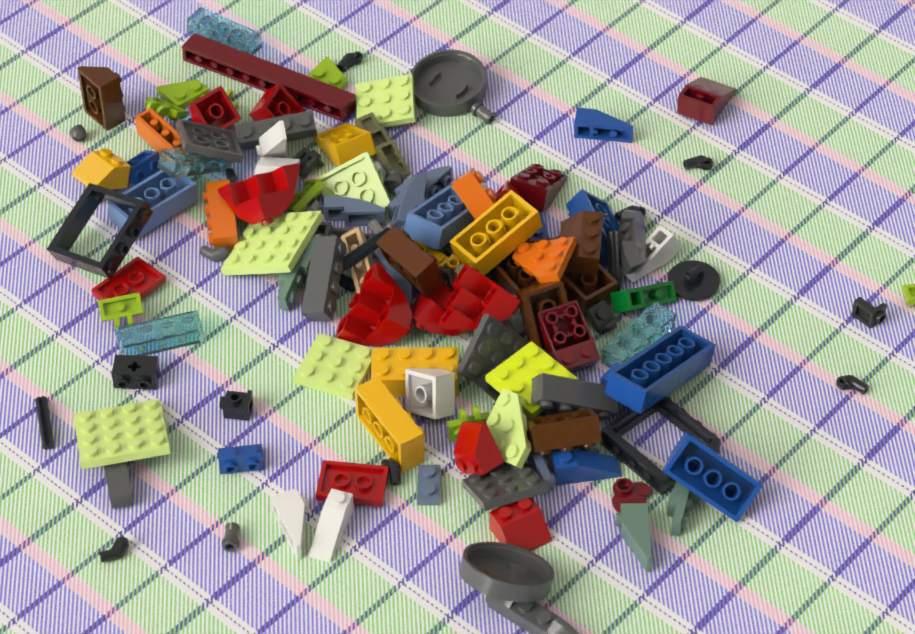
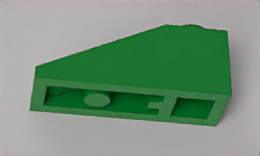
[610,281,677,313]

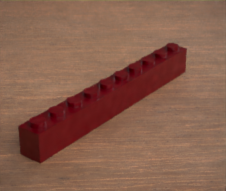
[182,33,356,122]

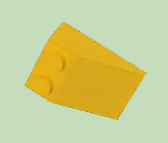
[313,123,376,166]

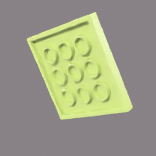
[220,211,324,276]
[74,399,171,469]

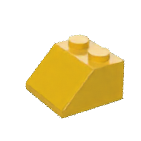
[72,148,131,190]

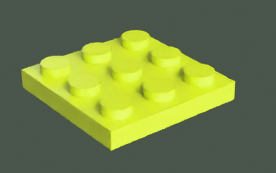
[485,341,578,418]

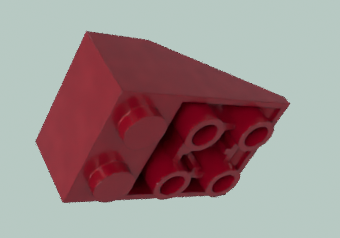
[677,77,736,125]
[510,164,568,212]
[537,300,601,373]

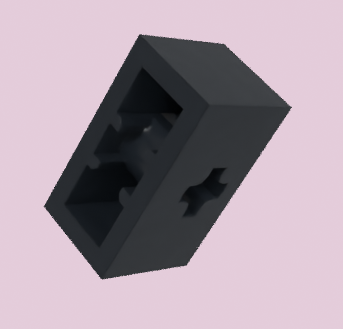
[111,355,160,390]

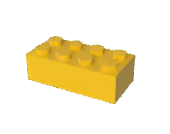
[449,190,543,275]
[371,347,458,397]
[355,377,426,473]

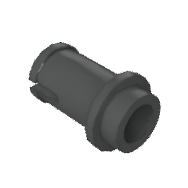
[471,102,496,124]
[221,522,240,552]

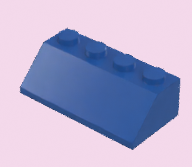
[566,189,621,267]
[663,431,763,522]

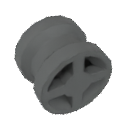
[383,169,405,194]

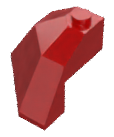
[217,163,300,226]
[335,262,412,347]
[439,263,520,330]
[411,283,471,336]

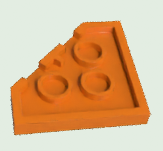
[512,237,577,283]

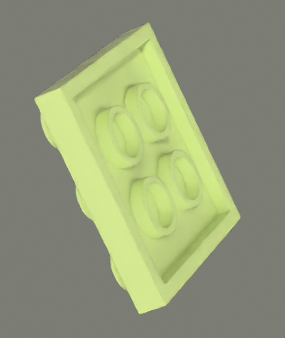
[356,74,416,128]
[293,333,372,401]

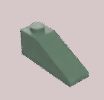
[616,503,652,572]

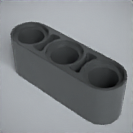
[104,462,134,508]

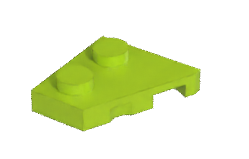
[307,56,348,90]
[156,79,209,109]
[287,179,325,212]

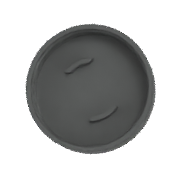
[410,50,487,117]
[459,542,554,603]

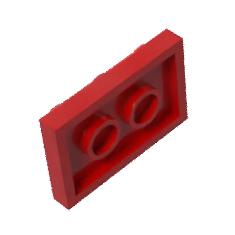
[91,256,166,300]
[315,460,389,507]

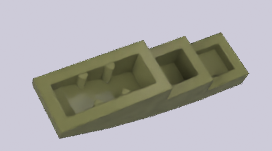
[354,112,411,176]

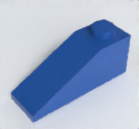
[574,108,633,143]
[552,449,622,486]

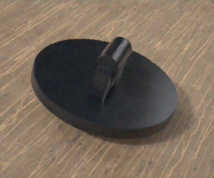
[668,260,720,301]

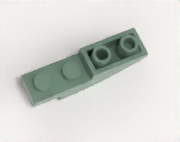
[277,234,321,311]
[667,482,700,537]

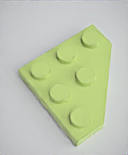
[316,152,391,210]
[486,388,532,469]

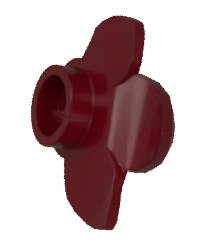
[612,478,653,513]

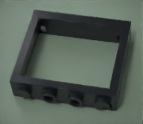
[47,183,153,279]
[600,396,721,495]

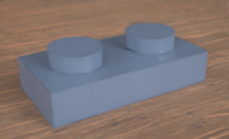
[417,465,440,505]

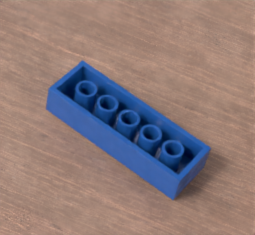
[604,325,716,414]

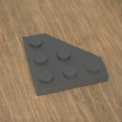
[456,313,529,381]

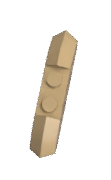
[341,226,374,294]

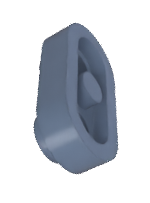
[529,452,556,491]

